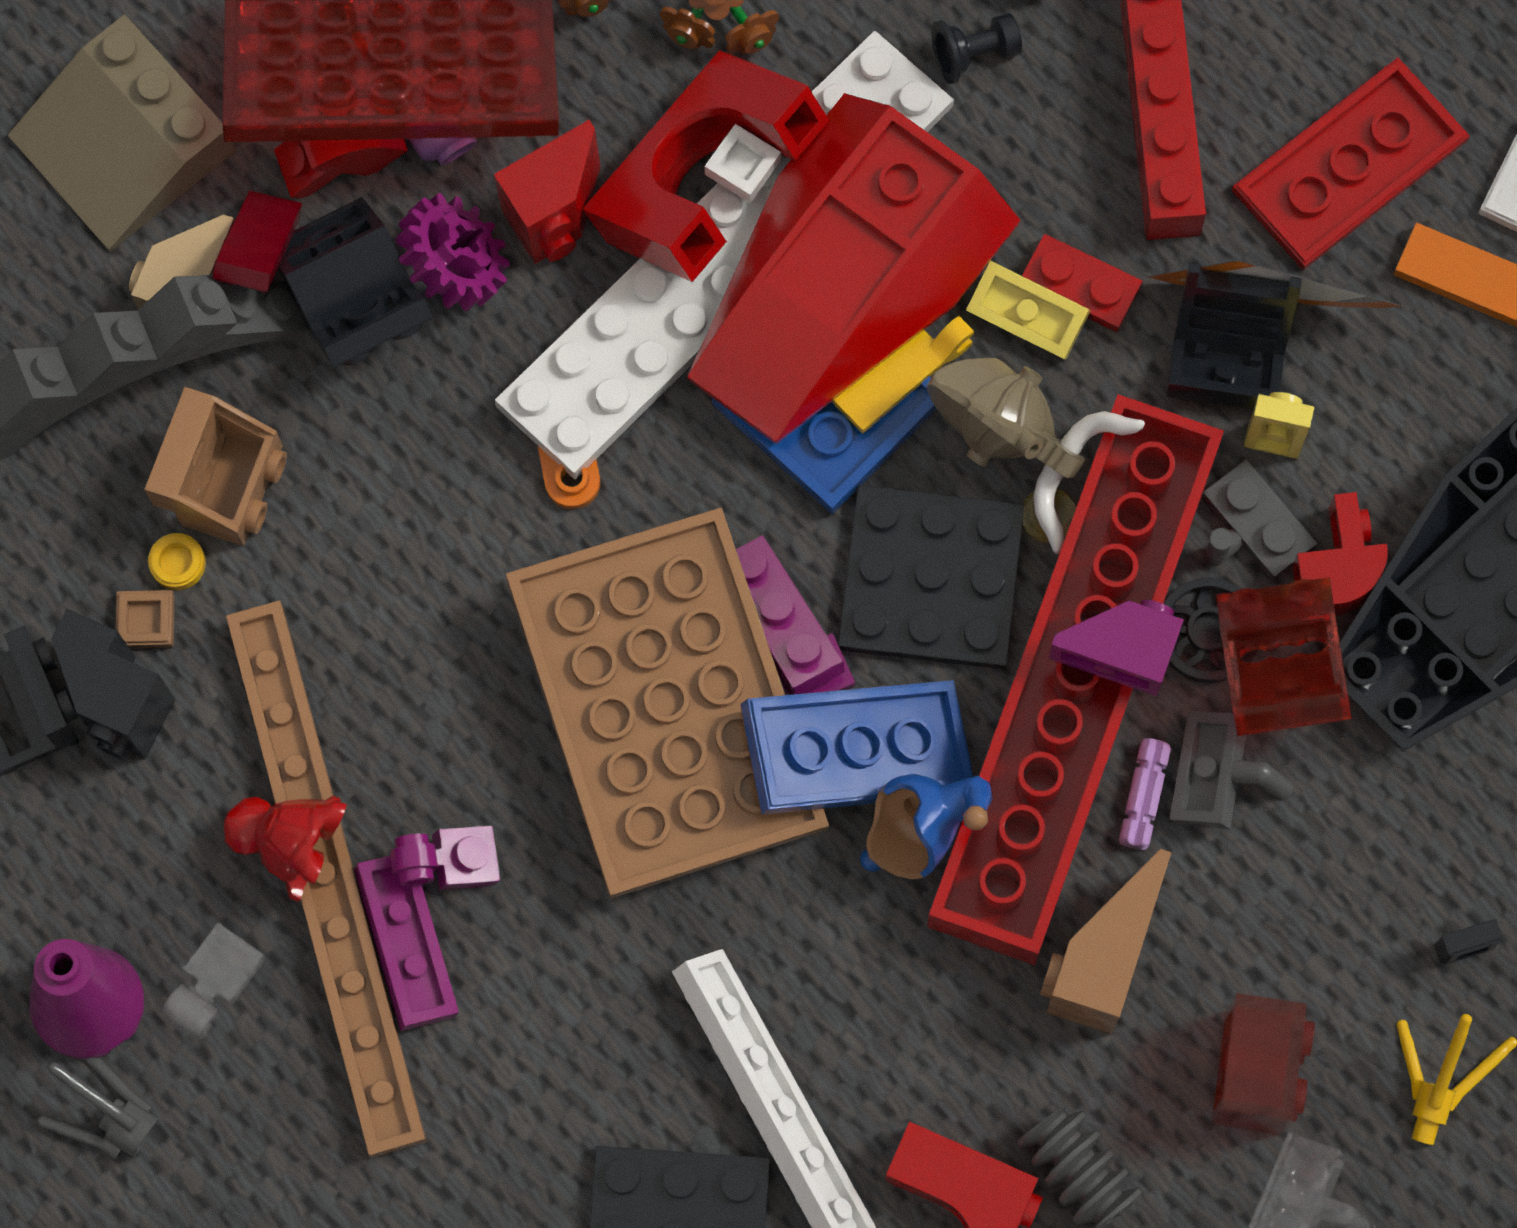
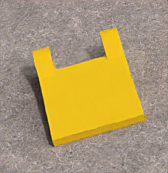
[832,316,974,434]

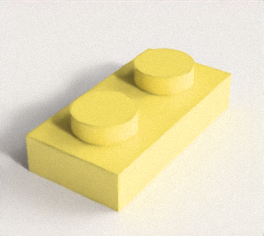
[966,261,1091,359]
[1243,392,1314,459]

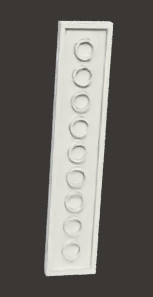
[495,31,954,479]

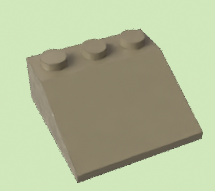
[8,14,236,252]

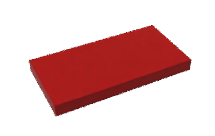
[1232,57,1470,270]

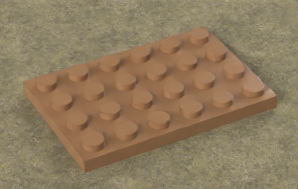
[506,507,829,899]

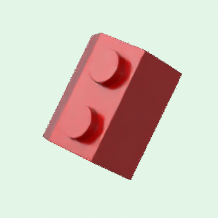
[493,120,601,264]

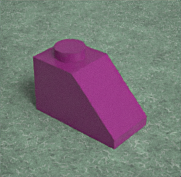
[1048,600,1184,696]

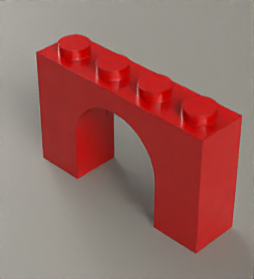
[583,50,830,282]
[885,1121,1043,1228]

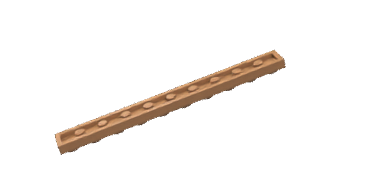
[226,600,427,1158]

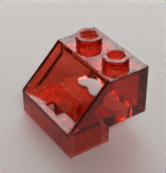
[1216,577,1352,736]

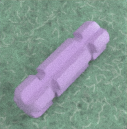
[1119,738,1171,850]

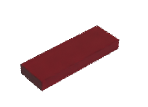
[213,190,303,292]

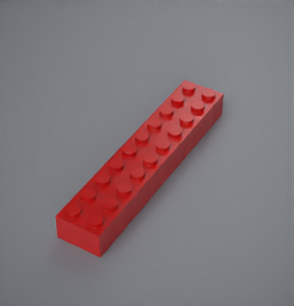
[927,394,1224,966]

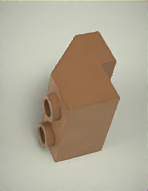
[144,387,287,546]

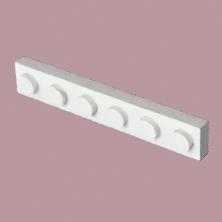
[672,949,876,1228]

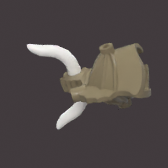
[927,358,1145,554]

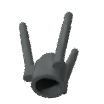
[37,1058,159,1159]

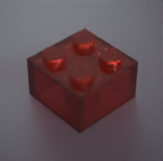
[1211,993,1315,1135]

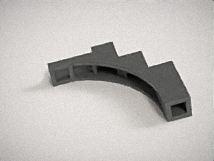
[0,275,308,460]

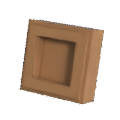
[116,590,175,649]

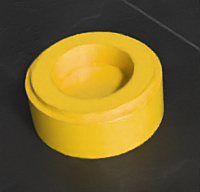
[148,533,206,590]

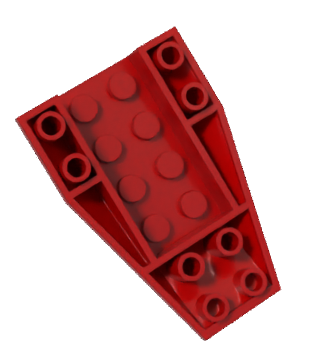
[687,93,1020,444]

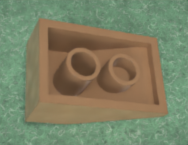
[1040,849,1172,1034]

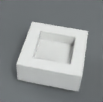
[705,124,781,203]

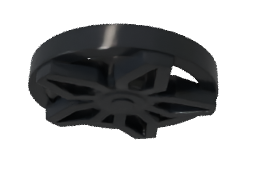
[1163,578,1263,683]

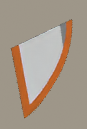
[1146,260,1403,308]

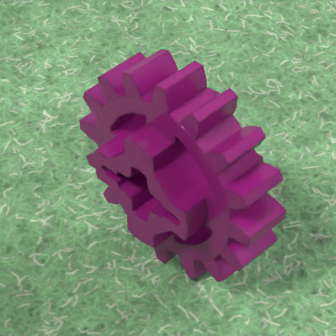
[395,193,510,311]

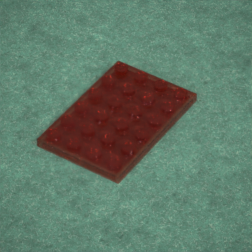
[222,0,559,142]

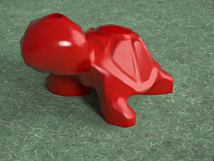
[224,796,347,902]

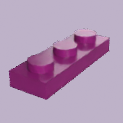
[736,535,845,695]
[354,856,459,1032]

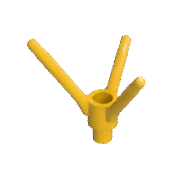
[1396,1014,1517,1145]

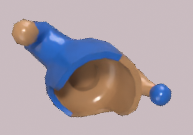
[860,774,993,879]

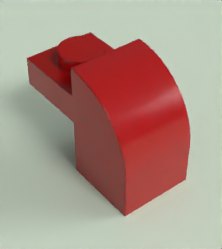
[274,99,408,199]
[1292,492,1388,620]

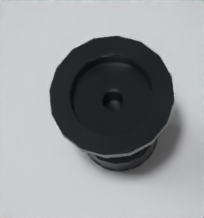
[931,13,1022,84]

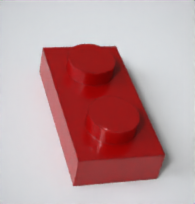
[1022,234,1143,333]

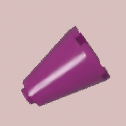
[29,939,144,1059]

